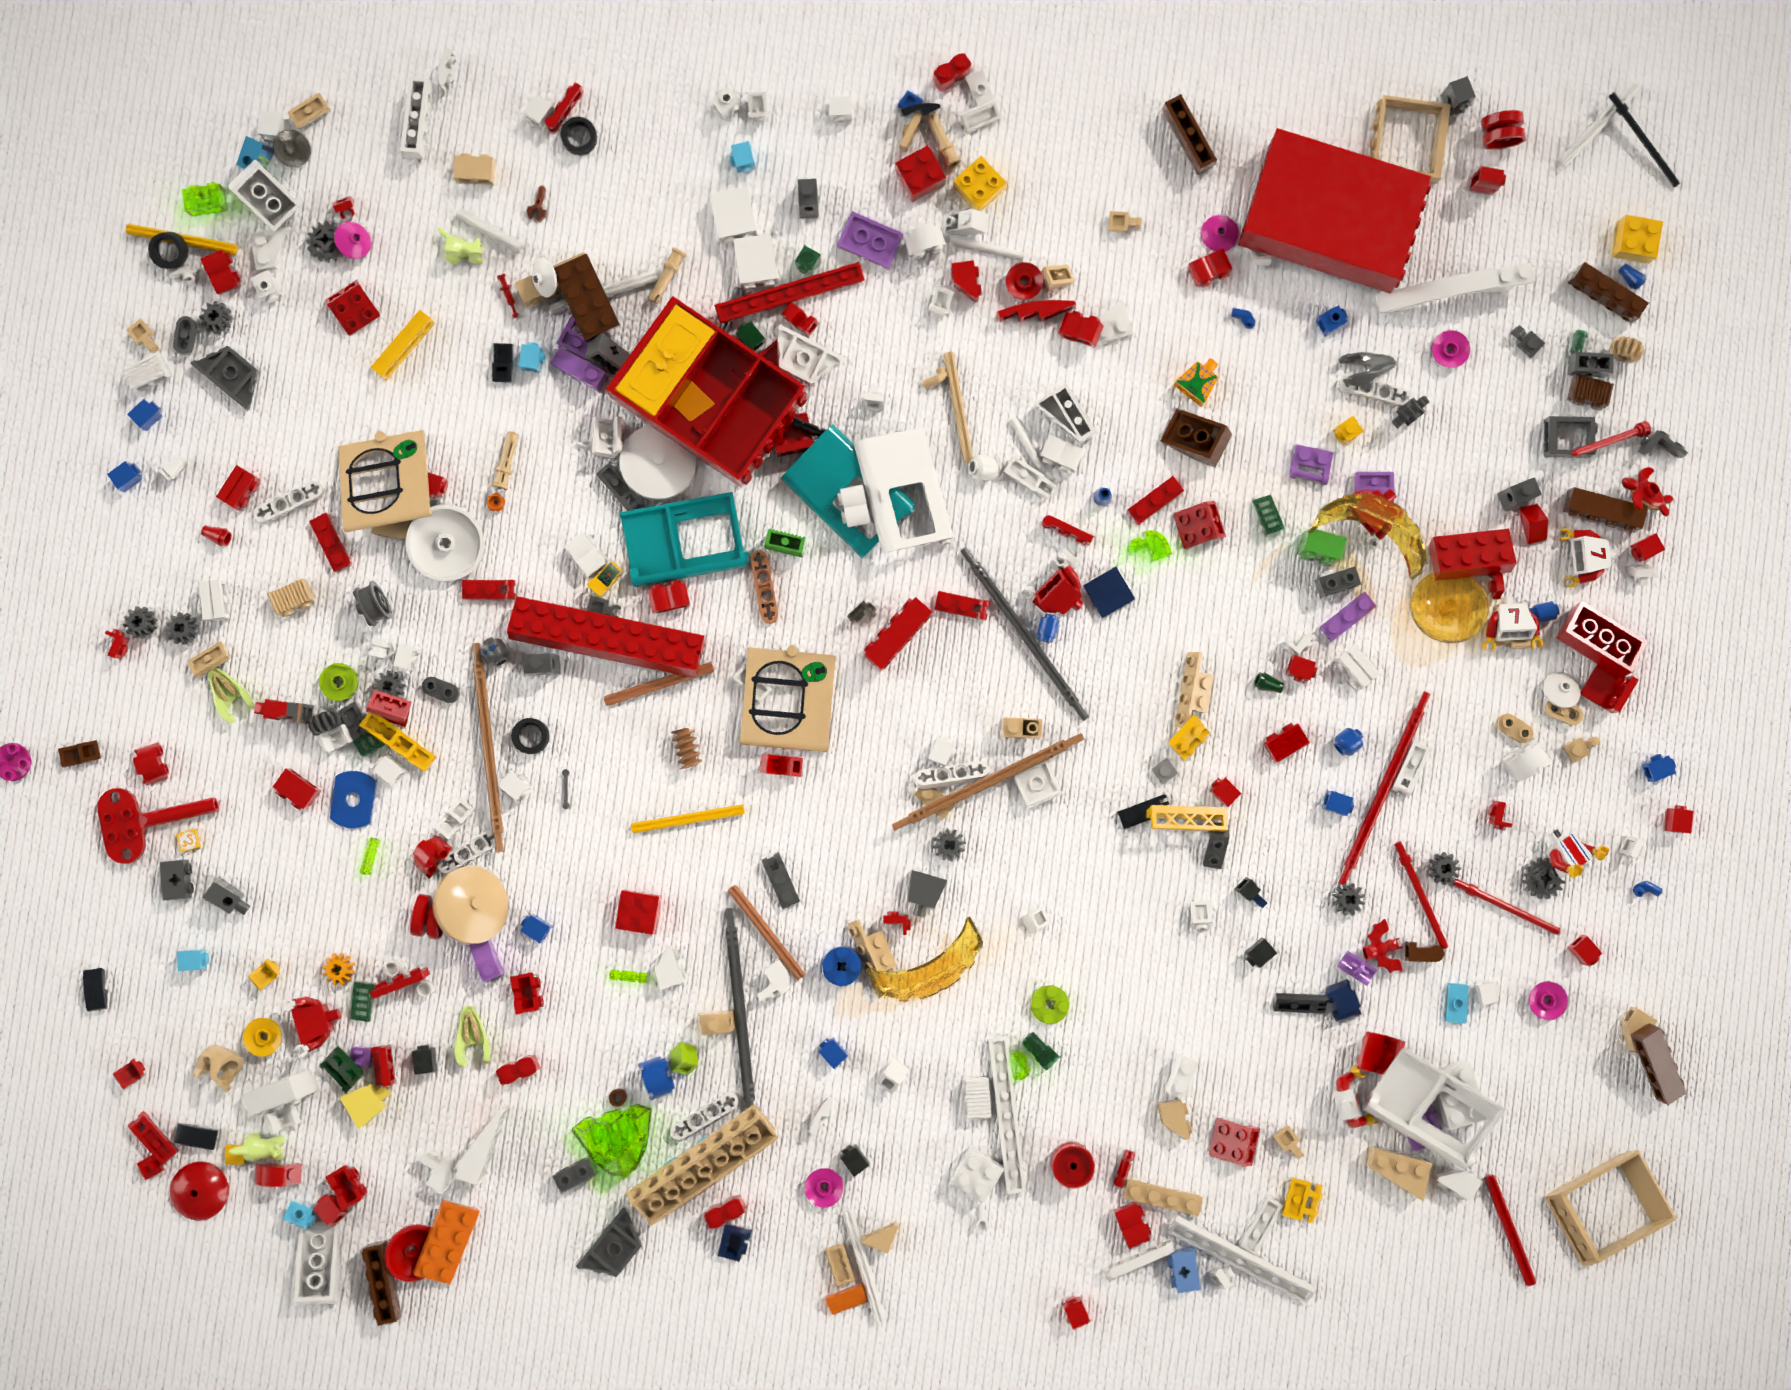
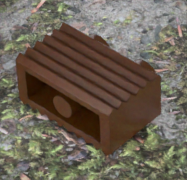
[1567,374,1614,410]

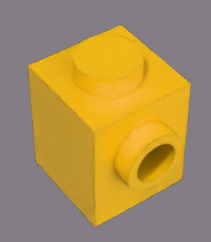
[1333,416,1364,445]

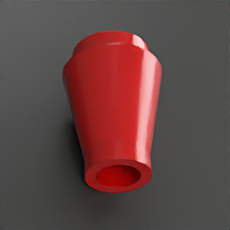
[201,525,232,546]

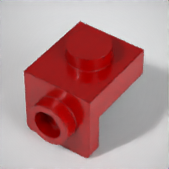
[104,629,130,660]
[1488,801,1513,831]
[883,911,911,935]
[112,1058,146,1090]

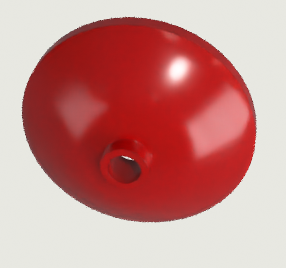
[170,1161,229,1221]
[384,1224,431,1282]

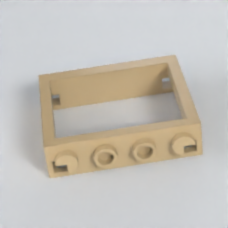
[1369,95,1451,184]

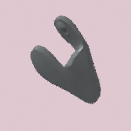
[1339,352,1397,386]

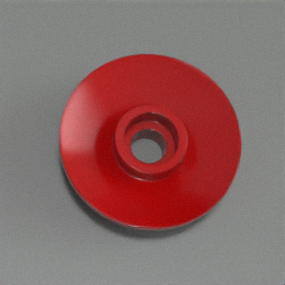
[1005,262,1043,300]

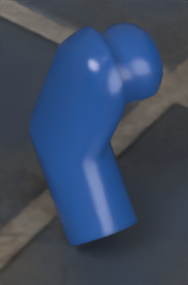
[1633,881,1663,897]

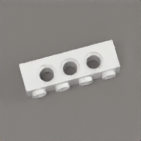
[400,76,433,160]

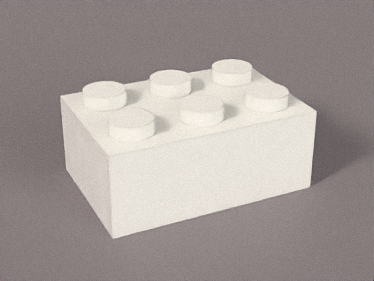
[228,160,301,232]
[1436,1060,1487,1130]

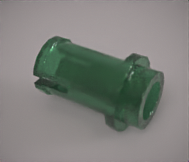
[1569,329,1588,354]

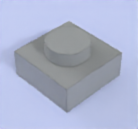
[1151,758,1178,785]

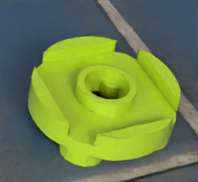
[319,663,359,701]
[1031,985,1070,1024]

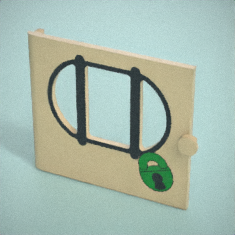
[338,430,432,533]
[739,645,836,752]

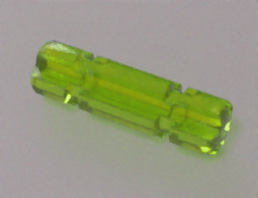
[359,837,380,875]
[609,969,648,984]

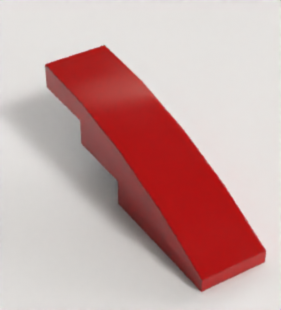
[996,300,1076,323]

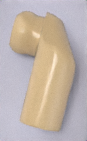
[922,367,948,389]

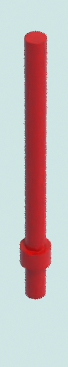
[1394,841,1449,949]
[1452,878,1560,935]

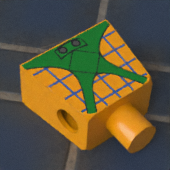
[1173,358,1218,407]

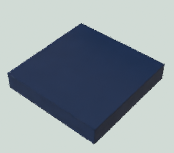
[1083,567,1135,619]

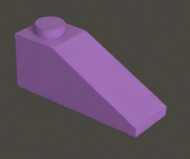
[550,347,609,392]
[469,939,505,983]

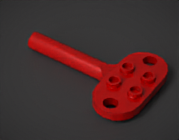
[97,788,219,864]

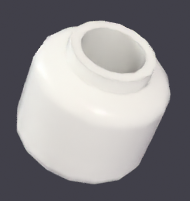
[968,455,998,481]

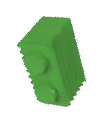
[764,528,806,557]

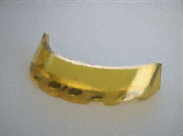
[1307,493,1427,580]
[866,916,983,1002]

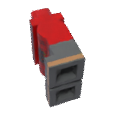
[254,699,314,724]

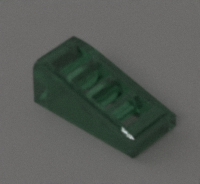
[1252,494,1285,536]
[353,732,385,757]
[351,981,376,1022]

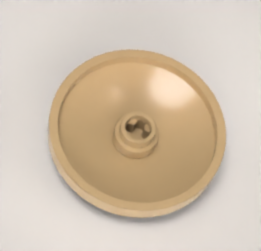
[433,866,508,944]

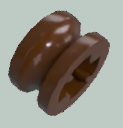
[609,1088,627,1107]

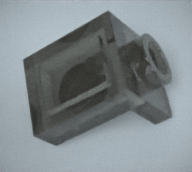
[847,600,877,623]

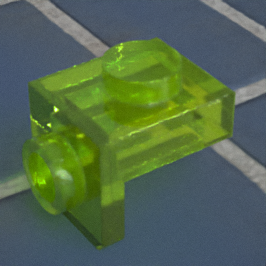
[1010,1049,1031,1081]

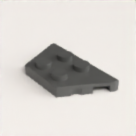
[190,346,259,411]
[575,1206,643,1277]

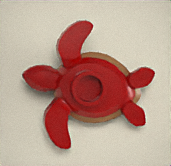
[1622,467,1674,517]

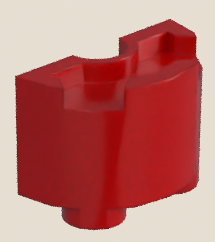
[133,742,169,785]
[413,835,452,879]
[510,972,544,1015]
[325,1165,368,1211]

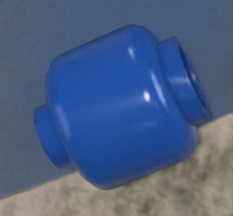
[1334,727,1363,756]

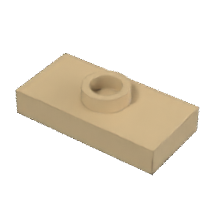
[900,111,922,153]
[825,1242,855,1287]

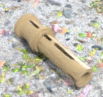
[925,111,962,169]
[648,247,687,304]
[491,431,519,490]

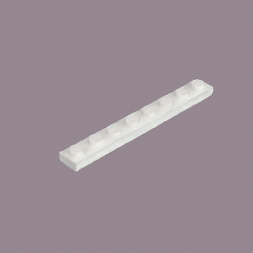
[988,1036,1026,1194]
[1167,1216,1316,1304]

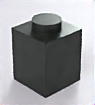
[1244,937,1277,968]
[412,1044,438,1075]
[840,1144,870,1177]

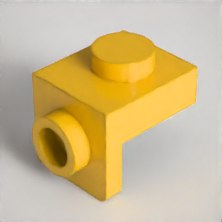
[248,958,280,991]

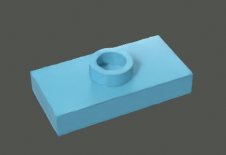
[1445,983,1469,1024]

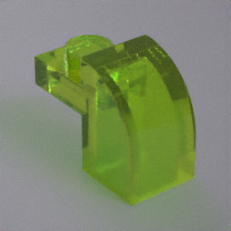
[1127,530,1172,562]

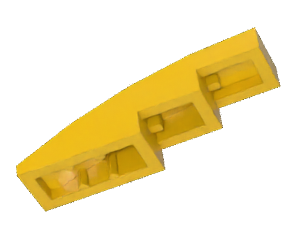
[359,713,437,773]

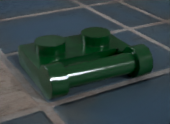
[319,1046,365,1094]

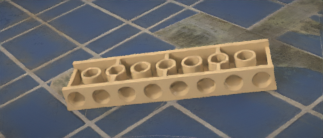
[625,1104,778,1226]

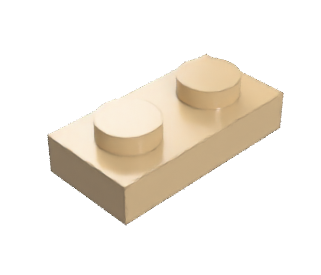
[287,92,331,130]
[188,641,231,678]
[914,781,955,820]

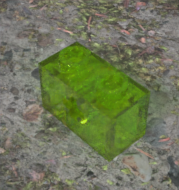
[182,182,228,217]

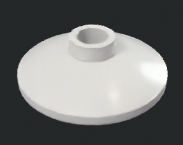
[532,258,557,297]
[1543,672,1581,708]

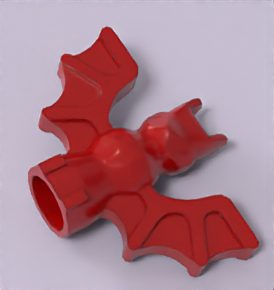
[1362,919,1403,973]

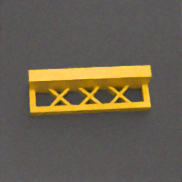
[371,309,435,381]
[1146,805,1228,832]

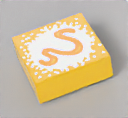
[176,829,201,852]

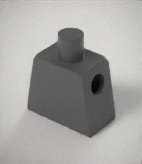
[798,178,819,219]
[1497,477,1542,511]
[523,653,561,676]
[908,870,947,918]
[202,877,251,915]

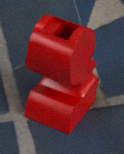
[781,302,819,338]

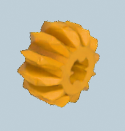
[321,953,356,986]

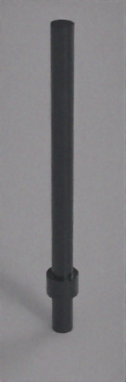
[1608,92,1680,188]

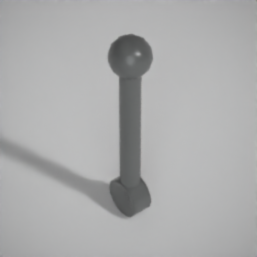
[562,769,570,809]

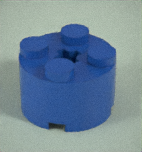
[822,946,861,986]
[638,1056,675,1101]

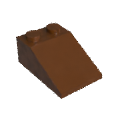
[1160,408,1232,468]

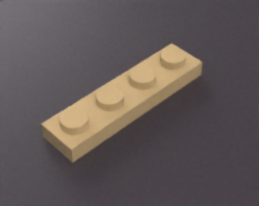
[1122,1178,1203,1217]

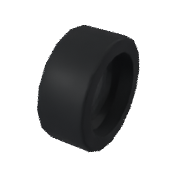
[560,116,598,156]
[148,231,189,269]
[511,718,550,754]

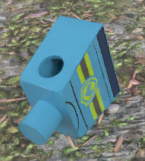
[236,136,276,170]

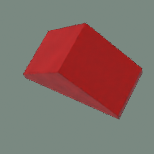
[1518,503,1548,545]

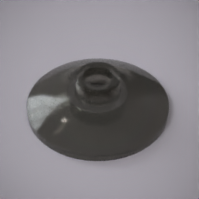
[273,129,311,167]

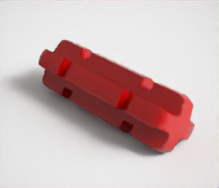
[1113,1149,1135,1188]

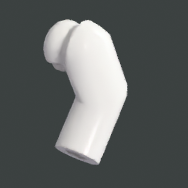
[169,266,197,284]

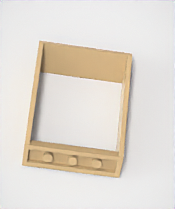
[1544,1149,1677,1266]

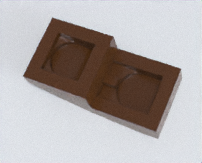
[58,740,101,768]

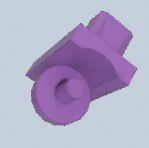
[1337,951,1377,986]

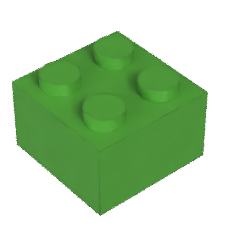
[1297,527,1347,566]

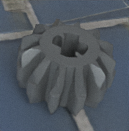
[199,301,233,334]
[122,606,158,639]
[165,612,200,645]
[373,670,407,698]
[307,708,342,736]
[933,829,966,861]
[1427,852,1461,885]
[1332,883,1365,916]

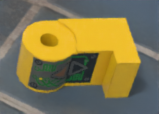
[587,561,624,598]

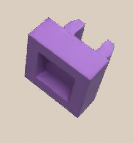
[350,1046,372,1068]

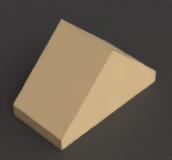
[1041,264,1075,293]
[861,1221,899,1254]

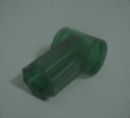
[1021,1031,1060,1071]

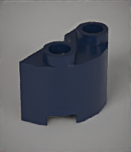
[1325,979,1362,1023]
[717,1224,752,1262]

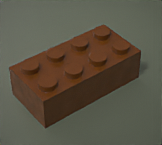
[554,253,621,341]

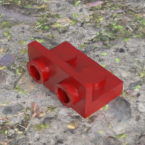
[371,1044,396,1087]

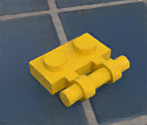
[1168,715,1210,761]
[1282,1177,1323,1224]

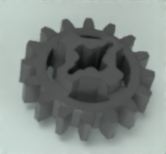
[306,220,344,263]
[1391,395,1430,428]
[1522,858,1566,899]

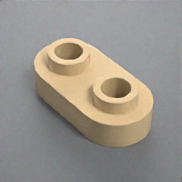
[1544,700,1584,725]
[1496,713,1534,743]

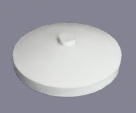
[620,425,696,500]
[406,504,484,581]

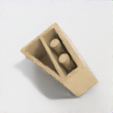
[1366,1146,1432,1202]

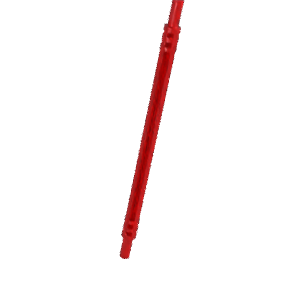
[1338,691,1431,885]

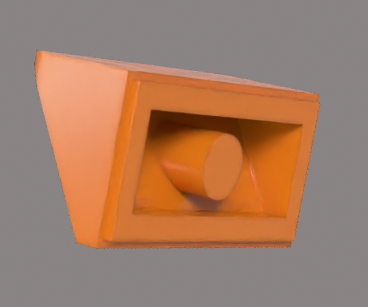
[825,1283,868,1315]

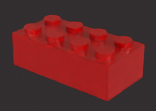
[1428,528,1517,581]
[864,596,933,672]
[1556,601,1648,679]

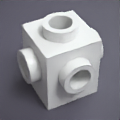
[710,86,741,120]

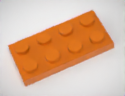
[413,1199,480,1285]

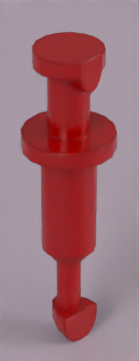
[497,273,518,319]

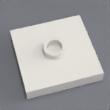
[1013,760,1063,809]

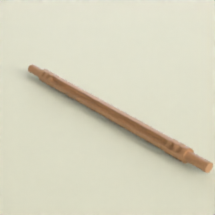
[472,643,504,853]
[891,733,1085,831]

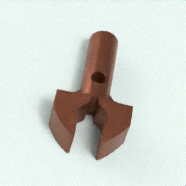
[526,186,547,223]

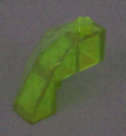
[571,1104,652,1180]

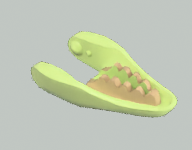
[208,668,255,724]
[455,1006,491,1068]

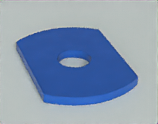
[330,771,376,828]

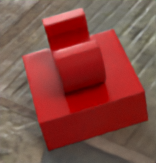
[333,196,355,219]
[136,1155,165,1180]

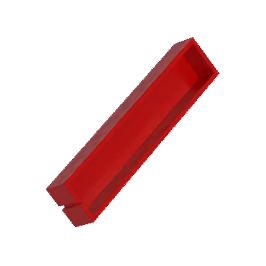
[507,596,705,679]

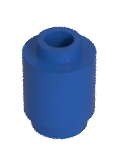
[1529,601,1560,623]
[1037,614,1059,643]

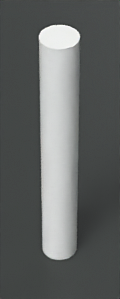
[1010,417,1044,470]

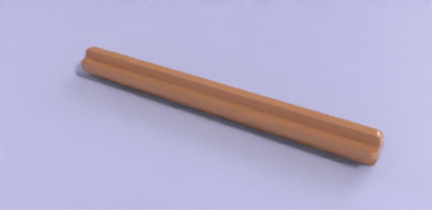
[604,662,714,706]
[728,885,805,980]

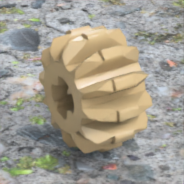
[1609,336,1644,364]

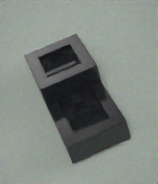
[898,103,941,117]
[492,343,514,382]
[83,968,108,1012]
[173,1123,218,1150]

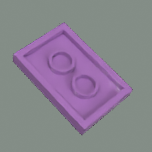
[837,211,903,270]

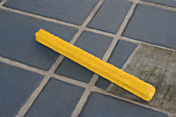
[125,223,238,255]
[631,804,745,833]

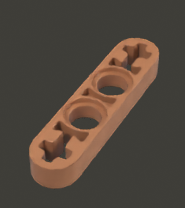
[751,550,778,624]

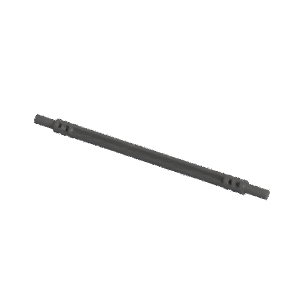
[960,547,1089,721]
[725,908,755,1109]

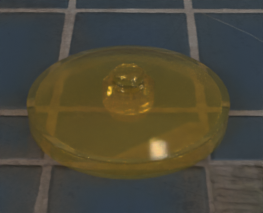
[1410,573,1489,643]

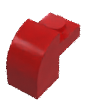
[760,754,803,777]
[255,1163,302,1187]

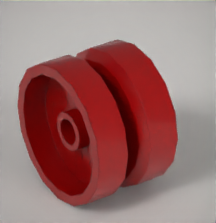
[1480,110,1526,150]
[410,894,444,940]
[1050,1141,1095,1189]

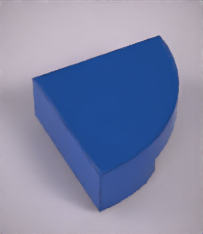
[897,90,923,109]

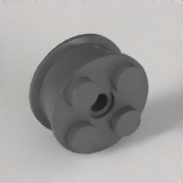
[353,580,392,626]

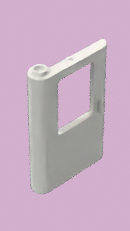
[853,428,954,554]
[1362,1048,1508,1170]

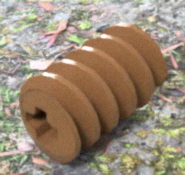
[670,728,703,770]

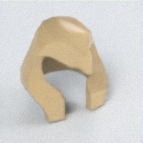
[193,1044,244,1092]

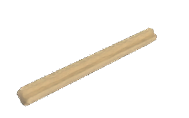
[943,351,973,463]

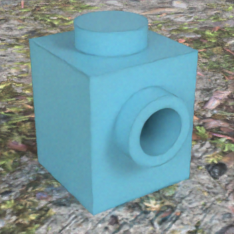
[729,141,756,173]
[518,342,546,373]
[177,949,209,971]
[283,1200,316,1230]

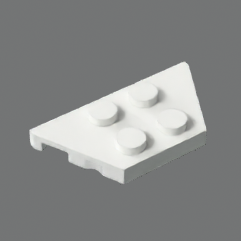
[777,324,844,384]

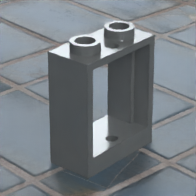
[1544,416,1598,458]

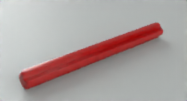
[1484,1174,1536,1286]

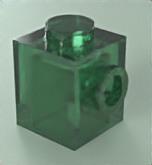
[795,245,822,276]

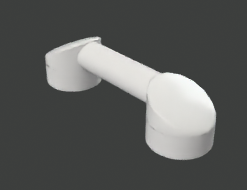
[384,960,433,997]

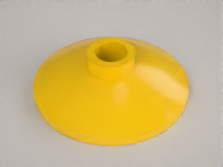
[243,1017,282,1057]

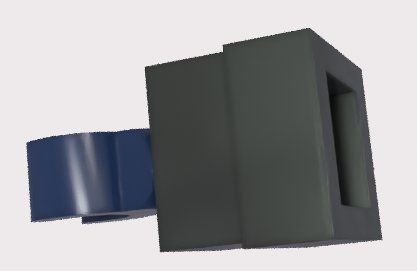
[1234,877,1268,909]

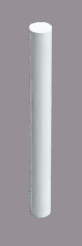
[950,235,1025,260]

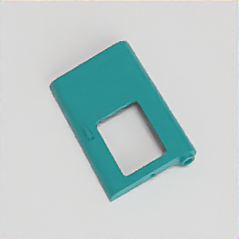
[619,492,749,588]

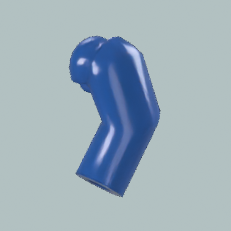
[1231,307,1256,329]

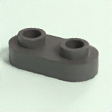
[173,316,197,355]
[422,676,460,703]

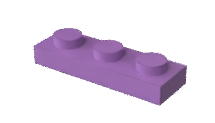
[1319,591,1377,642]

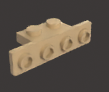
[1174,652,1214,728]
[848,919,897,995]

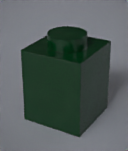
[736,321,766,351]

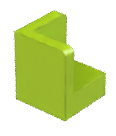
[670,1042,699,1076]

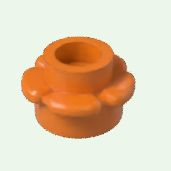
[486,493,505,512]

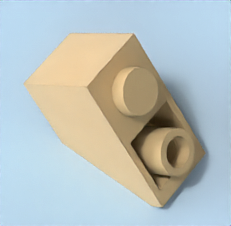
[1002,717,1042,738]
[1621,1007,1657,1054]
[1157,1098,1192,1140]

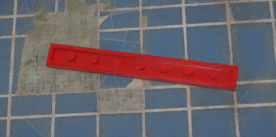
[714,262,865,324]

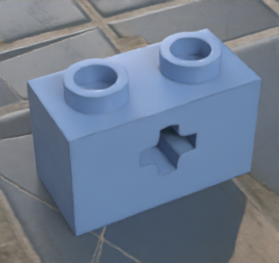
[1167,1247,1201,1293]

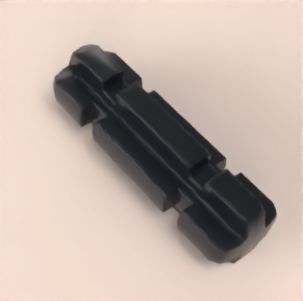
[791,417,826,438]

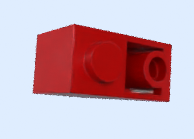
[951,260,982,302]

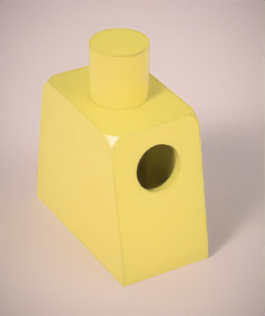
[340,1083,391,1129]

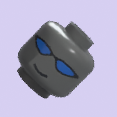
[480,637,509,667]

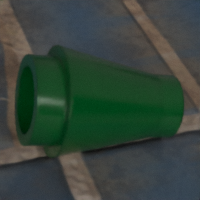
[1254,672,1284,693]

